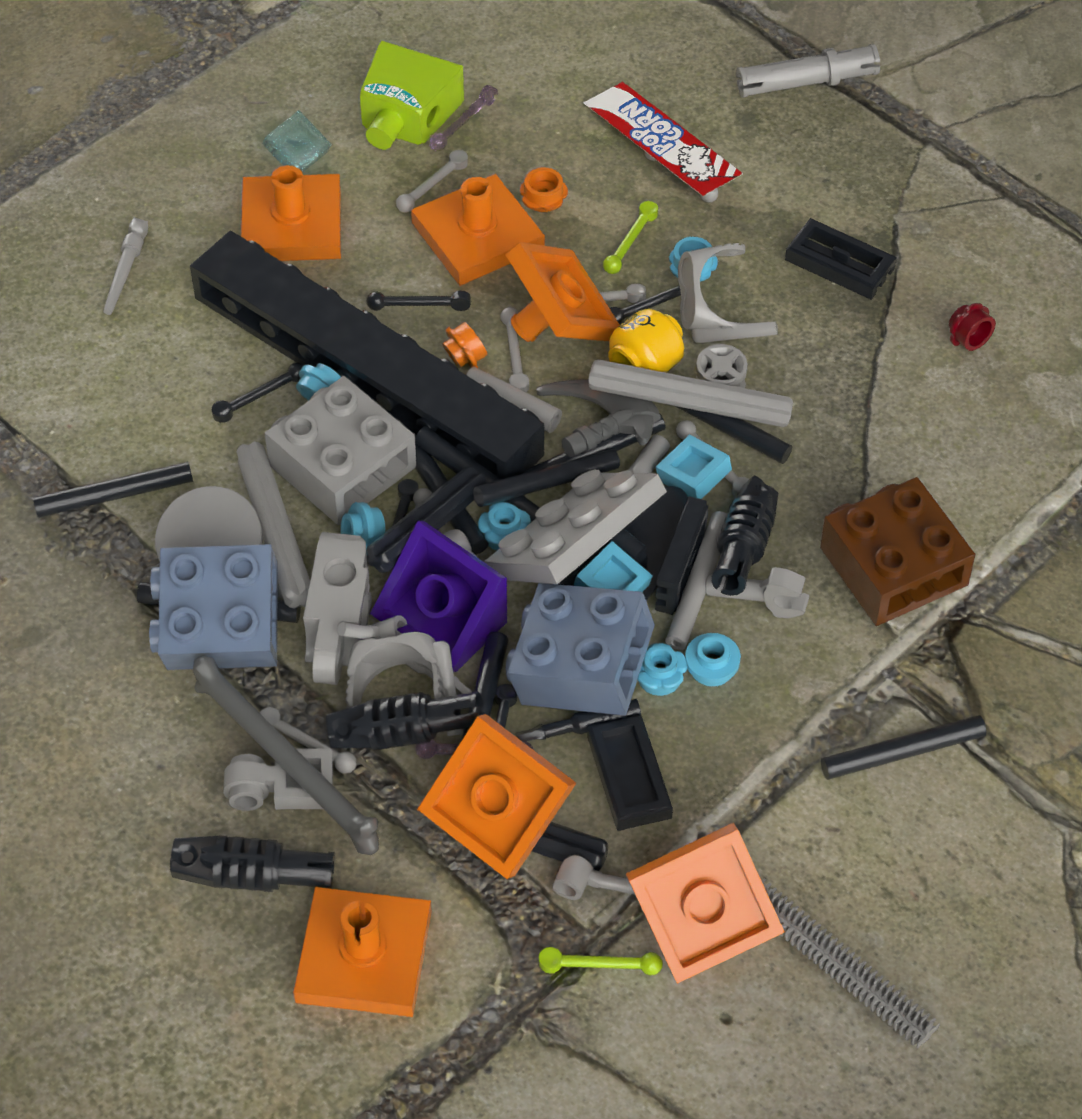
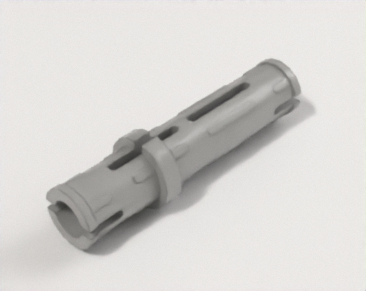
[736,44,880,98]

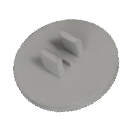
[155,486,263,561]

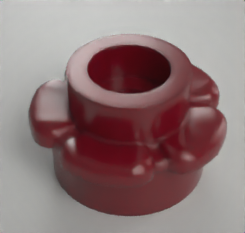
[949,303,996,351]

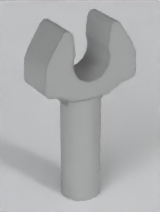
[706,567,810,618]

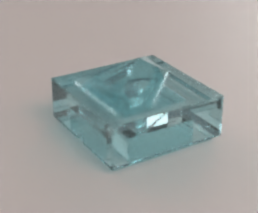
[262,110,332,173]

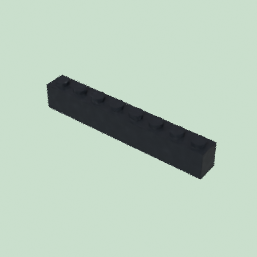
[190,230,544,479]

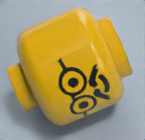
[608,308,684,373]

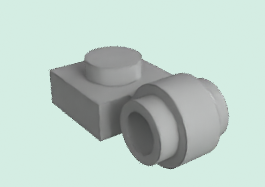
[223,748,333,811]

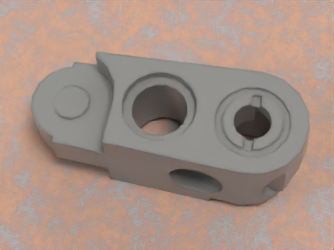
[303,532,372,685]

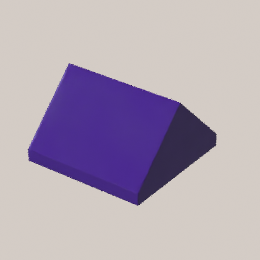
[370,521,507,672]

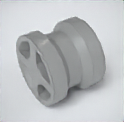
[696,344,748,388]

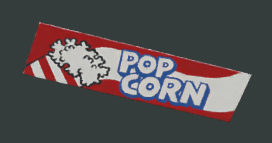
[583,82,743,196]

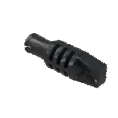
[711,475,779,596]
[326,691,485,750]
[170,835,335,892]

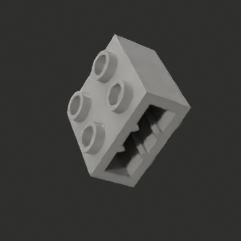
[264,376,416,525]

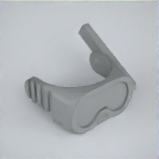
[678,243,778,343]
[346,632,462,736]

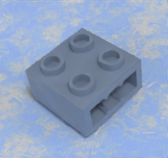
[149,544,278,670]
[506,583,655,716]

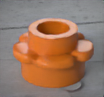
[520,167,568,212]
[442,322,488,368]

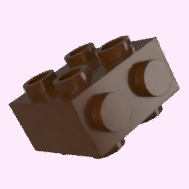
[820,477,976,626]

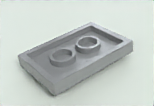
[484,470,667,584]

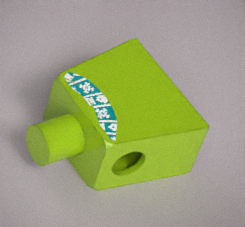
[360,41,464,150]

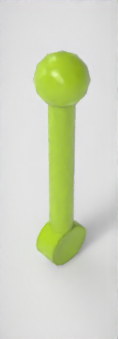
[603,201,658,274]
[538,947,663,976]

